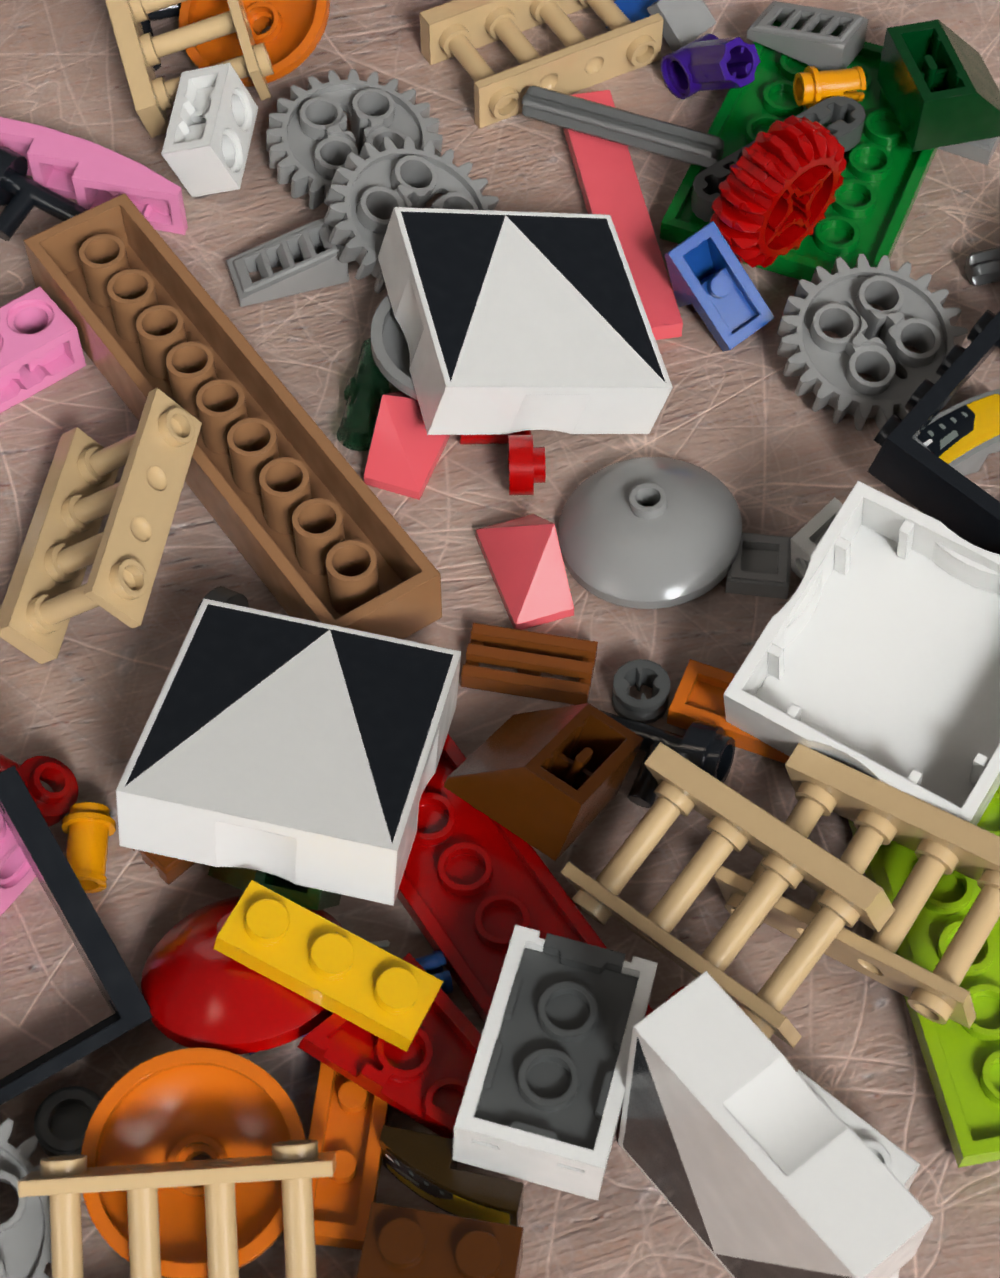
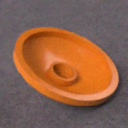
[179,0,330,87]
[81,1048,306,1278]

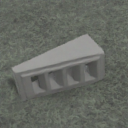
[746,1,868,71]
[226,218,349,307]

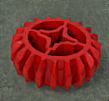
[710,115,847,268]

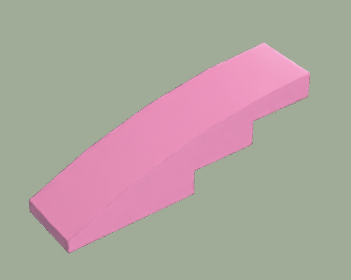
[0,117,188,235]

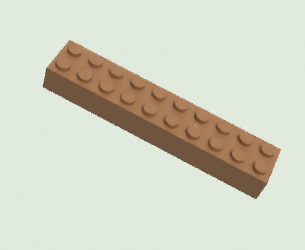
[23,193,442,639]

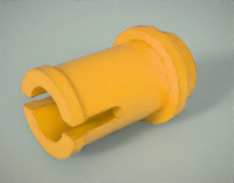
[793,66,866,109]
[61,802,116,893]

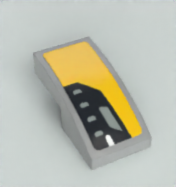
[915,389,1000,476]

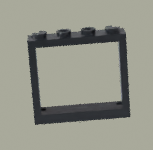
[867,310,1000,554]
[0,766,152,1106]

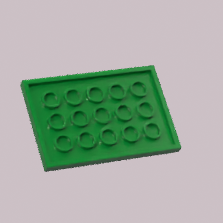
[660,21,938,282]

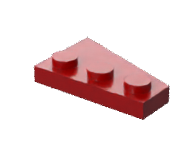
[298,953,482,1139]

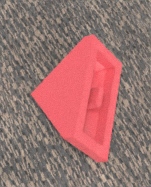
[363,391,450,500]
[475,514,574,630]

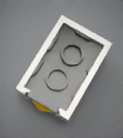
[452,924,658,1201]

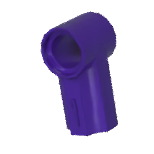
[661,34,761,100]

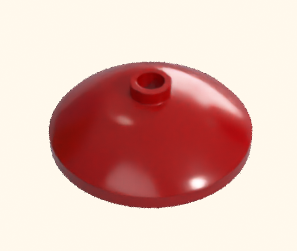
[141,896,343,1054]

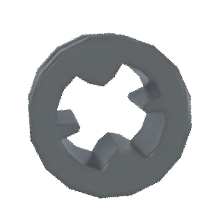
[612,659,671,724]

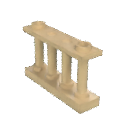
[105,0,274,138]
[419,0,664,129]
[0,388,202,664]
[560,742,895,1048]
[714,743,1000,1029]
[18,1140,336,1278]

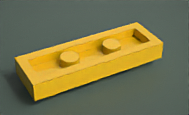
[214,880,444,1052]

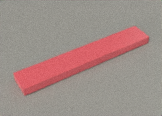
[563,90,683,340]

